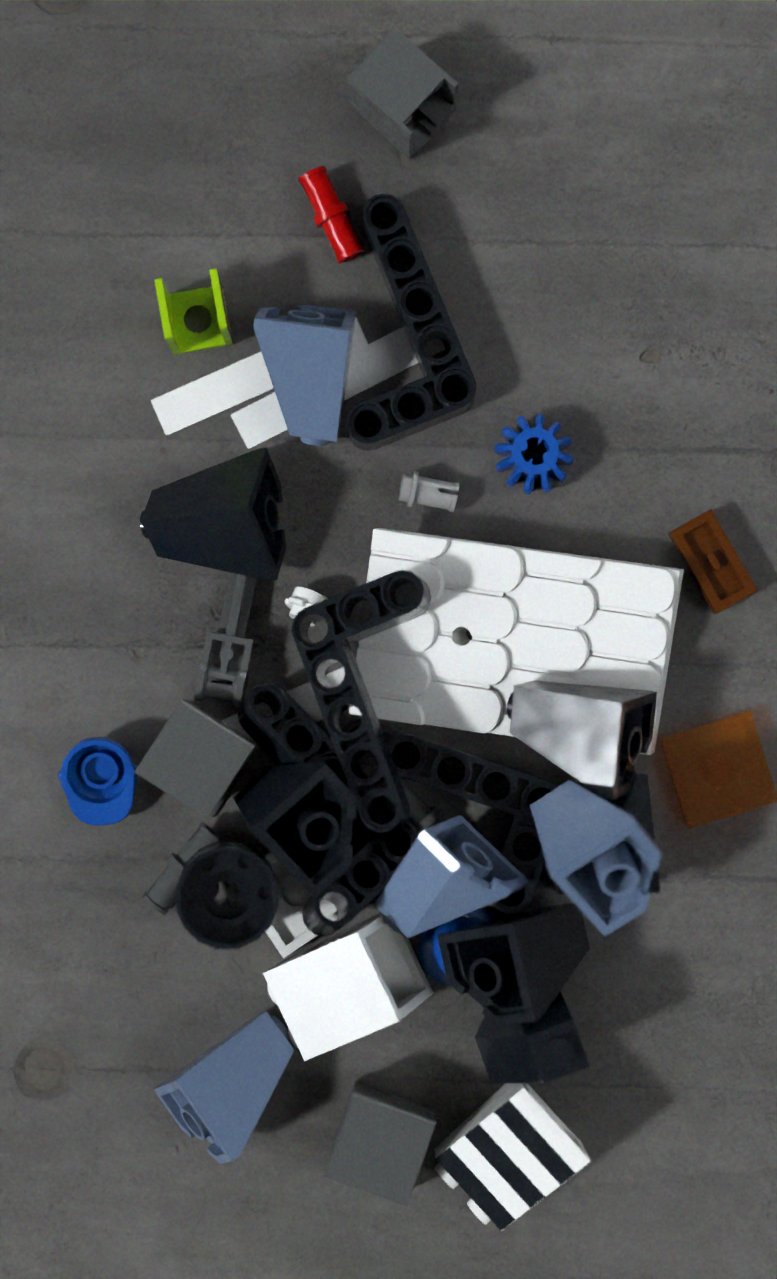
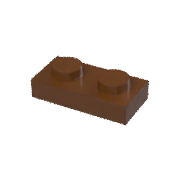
[668,509,758,615]

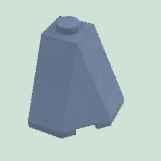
[253,304,356,446]
[530,780,662,937]
[374,815,529,938]
[153,1011,294,1164]

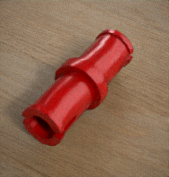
[298,166,365,264]

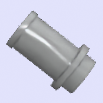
[398,470,459,512]

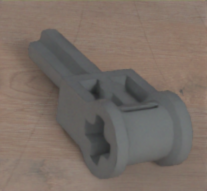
[195,572,257,708]

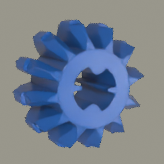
[494,414,574,495]

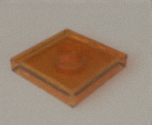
[659,711,777,829]

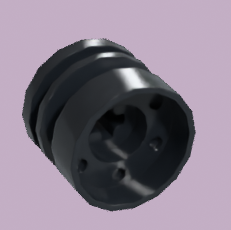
[176,841,278,949]

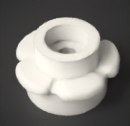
[285,586,328,626]

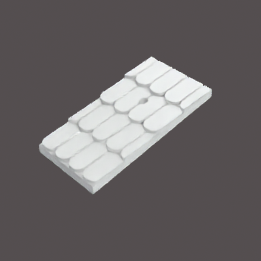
[349,528,684,755]

